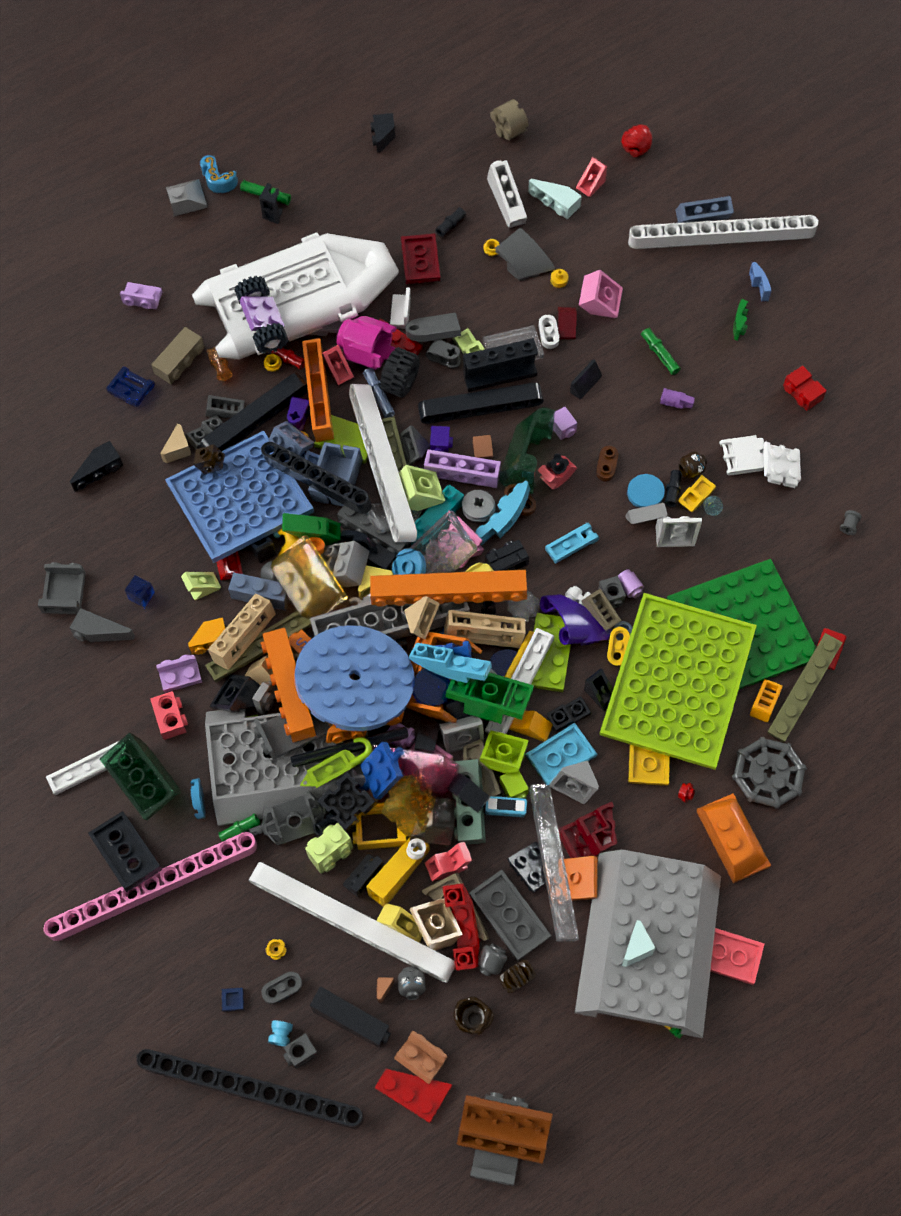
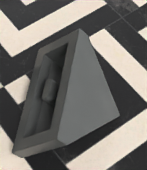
[399,425,430,466]

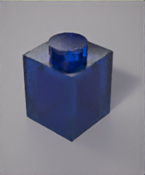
[124,575,155,608]

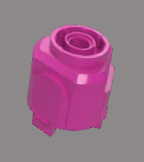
[337,316,397,369]

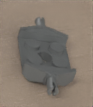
[249,791,326,845]

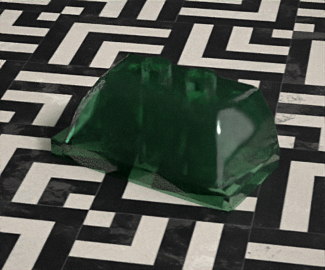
[99,733,181,821]

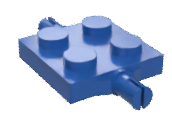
[360,742,404,799]

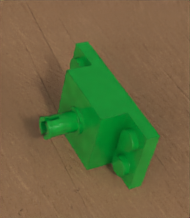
[446,673,534,724]

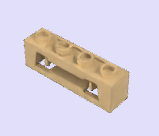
[208,593,276,670]
[444,610,526,648]

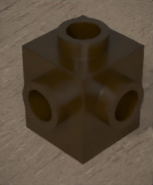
[193,444,225,474]

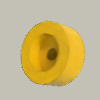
[551,269,568,288]

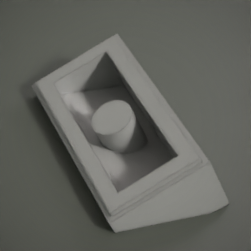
[626,503,667,524]

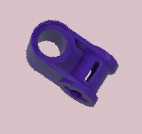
[287,397,310,431]

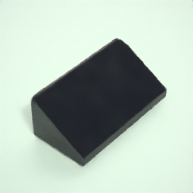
[570,359,602,399]

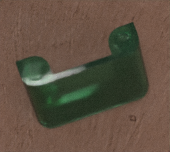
[500,407,555,494]

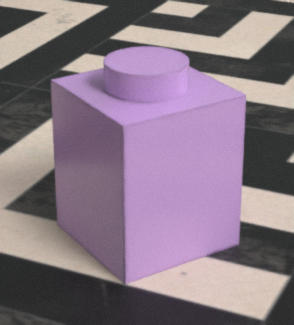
[549,407,577,440]

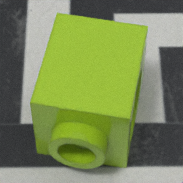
[499,771,529,799]

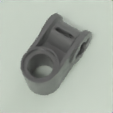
[425,339,461,369]

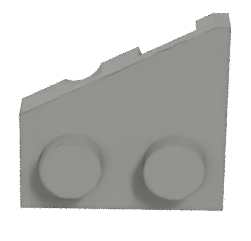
[252,681,278,715]

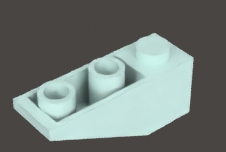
[528,179,581,219]

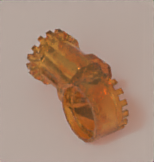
[207,348,233,382]

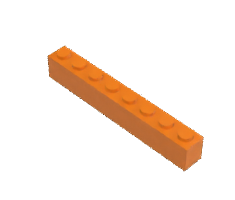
[370,570,527,607]

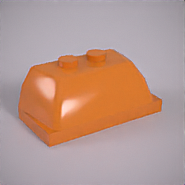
[697,793,771,883]

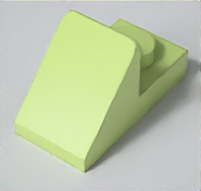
[181,572,221,600]

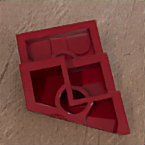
[556,802,617,858]

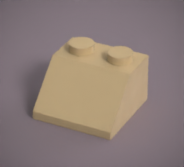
[410,898,463,951]

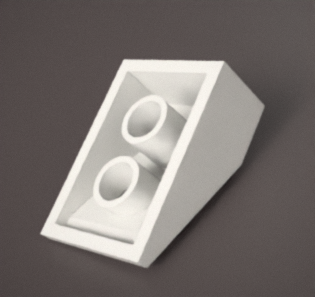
[656,516,702,547]

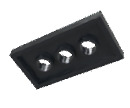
[88,811,162,893]

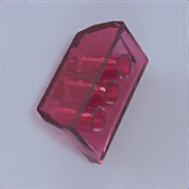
[372,745,460,796]

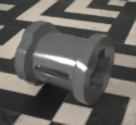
[840,510,862,535]

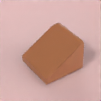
[473,435,493,458]
[377,978,395,1003]

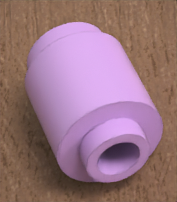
[618,569,644,598]

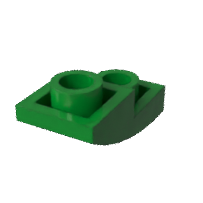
[733,299,749,341]

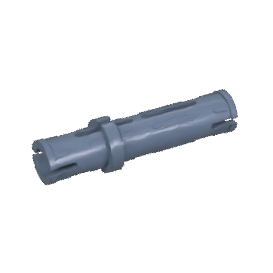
[363,368,395,418]

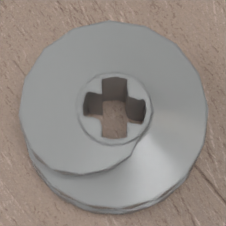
[462,490,495,522]

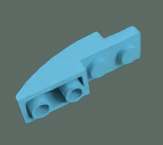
[475,480,530,546]
[409,643,492,683]

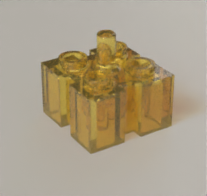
[382,775,436,836]

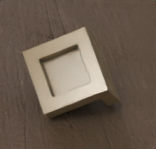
[245,655,273,685]

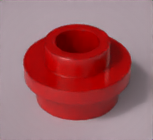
[678,783,695,803]

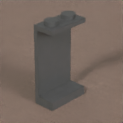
[254,709,333,760]
[470,1092,528,1186]

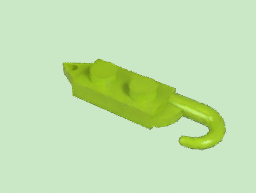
[300,737,372,788]

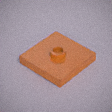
[557,856,597,902]

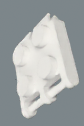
[719,435,764,475]
[763,442,801,488]

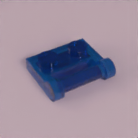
[106,366,155,407]

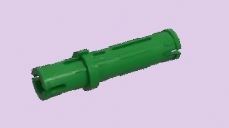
[240,180,291,205]
[641,328,681,375]

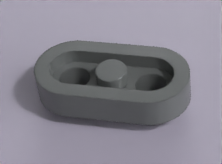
[262,972,302,1004]

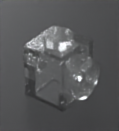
[507,591,539,621]

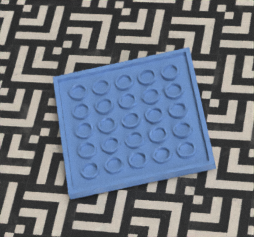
[165,431,314,563]

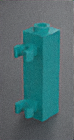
[411,484,464,551]

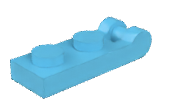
[545,523,599,564]

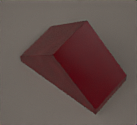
[558,307,577,339]

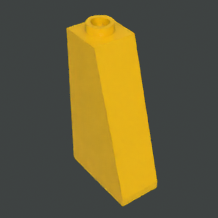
[366,834,430,907]

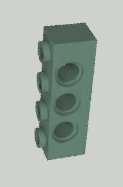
[451,759,486,845]

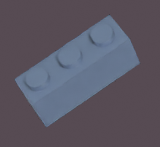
[676,196,734,223]
[228,572,291,610]

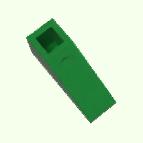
[282,513,341,546]

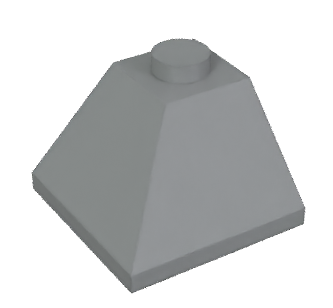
[166,179,208,216]

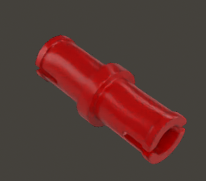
[271,348,305,370]

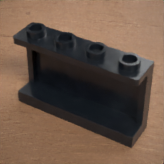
[463,338,538,392]

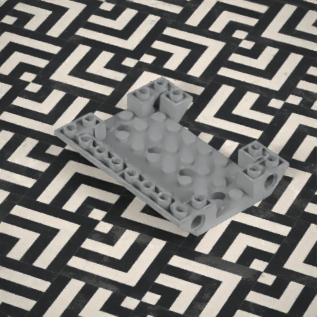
[205,709,378,826]

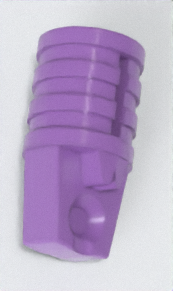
[660,388,694,409]

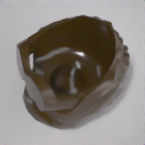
[453,996,494,1035]

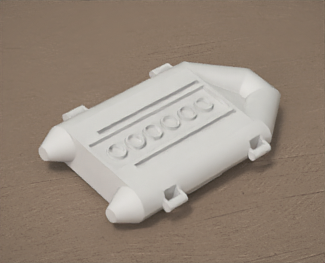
[192,233,399,360]

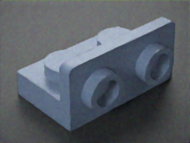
[268,421,314,456]

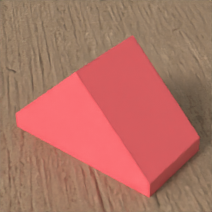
[576,157,607,197]
[322,345,354,385]

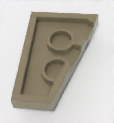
[463,739,502,806]

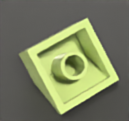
[399,465,445,511]

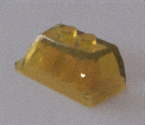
[271,535,348,619]

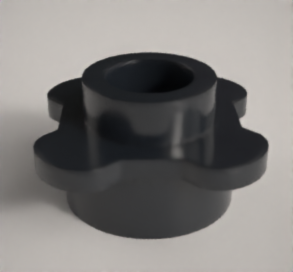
[547,453,569,474]

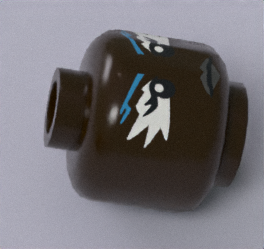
[678,451,707,479]

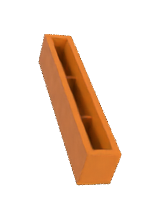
[302,338,334,442]
[260,628,316,742]

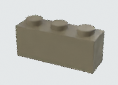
[151,327,204,384]

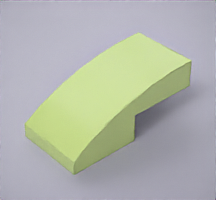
[453,328,484,354]

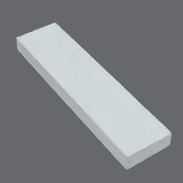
[46,741,128,795]

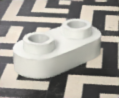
[539,315,559,349]

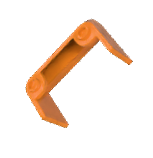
[406,632,482,723]

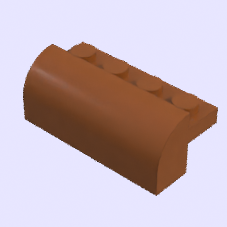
[457,1095,552,1164]

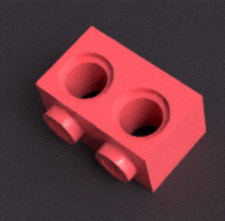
[150,691,188,740]

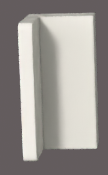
[390,288,411,329]

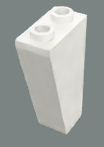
[487,160,527,228]

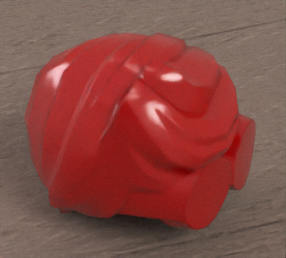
[621,124,652,157]

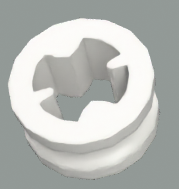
[406,838,426,860]

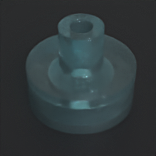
[703,496,723,516]

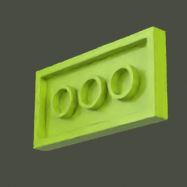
[531,613,571,692]

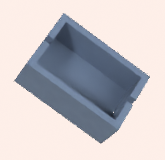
[308,442,363,506]

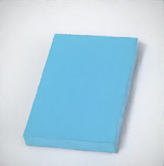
[526,723,597,787]

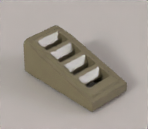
[581,589,622,631]

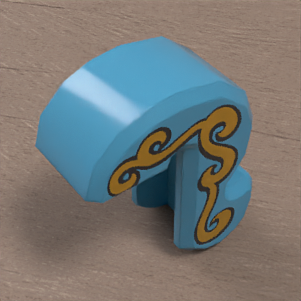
[200,155,238,193]

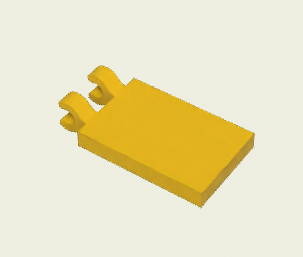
[628,745,670,786]

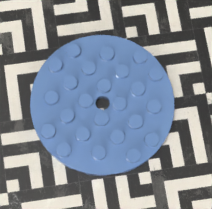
[294,626,415,731]

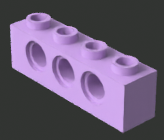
[424,449,501,488]

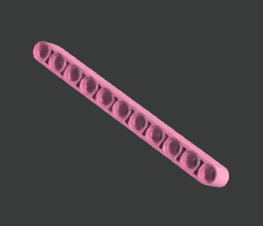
[43,832,257,941]

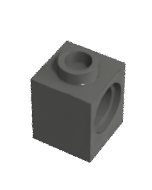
[598,576,626,608]
[283,1033,318,1069]

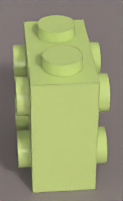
[305,823,353,874]

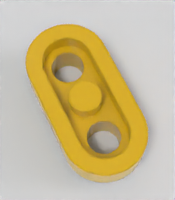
[607,627,630,666]

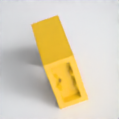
[353,801,406,850]

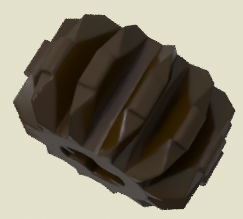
[499,960,536,993]

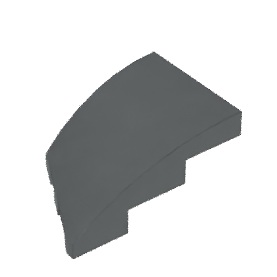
[495,228,556,281]

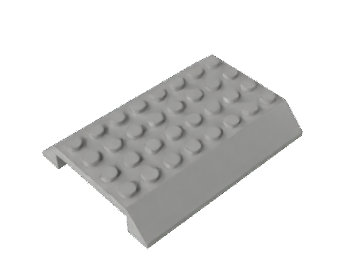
[575,850,721,1038]

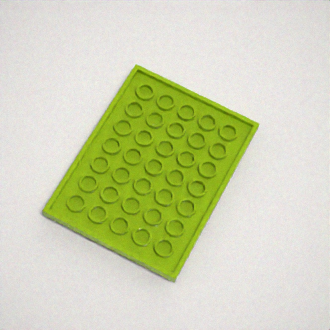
[600,593,757,770]

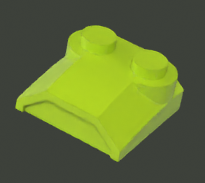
[480,730,529,774]

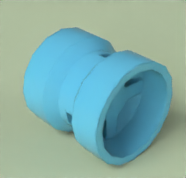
[268,1021,293,1047]

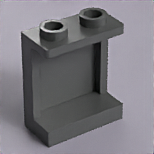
[38,562,86,614]

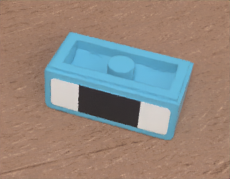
[485,796,527,817]

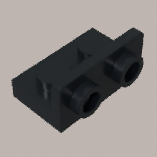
[343,854,384,898]

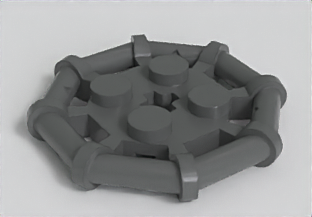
[732,737,807,809]

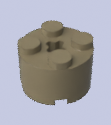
[490,99,528,140]

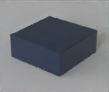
[222,988,244,1012]

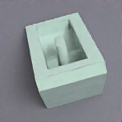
[622,920,655,967]

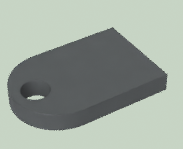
[405,313,461,342]

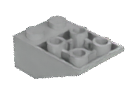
[305,541,370,587]

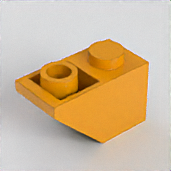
[188,618,226,655]

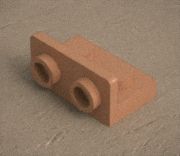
[394,1031,447,1084]

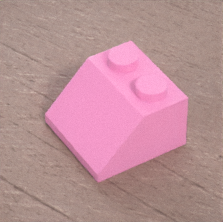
[579,270,623,318]

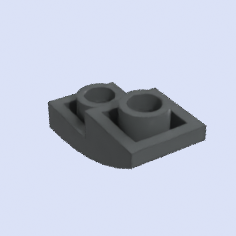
[186,415,223,449]

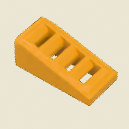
[750,679,783,722]

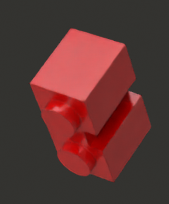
[783,365,827,411]

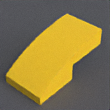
[678,475,716,512]

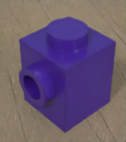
[430,426,453,453]

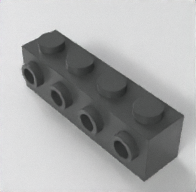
[337,505,411,558]

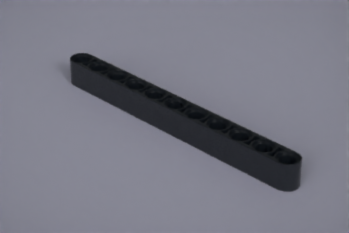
[136,1049,363,1129]

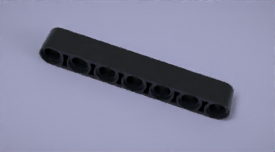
[199,373,308,451]
[418,383,544,424]
[261,441,372,514]

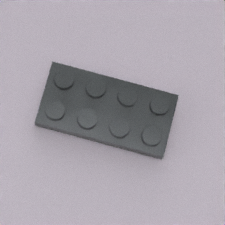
[469,870,551,962]

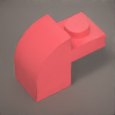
[538,455,577,489]
[425,842,472,881]

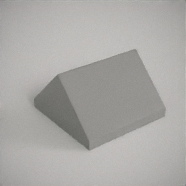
[439,716,485,753]
[549,760,599,804]

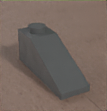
[70,608,135,642]

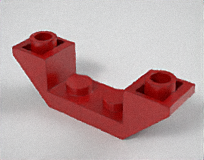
[442,883,480,970]

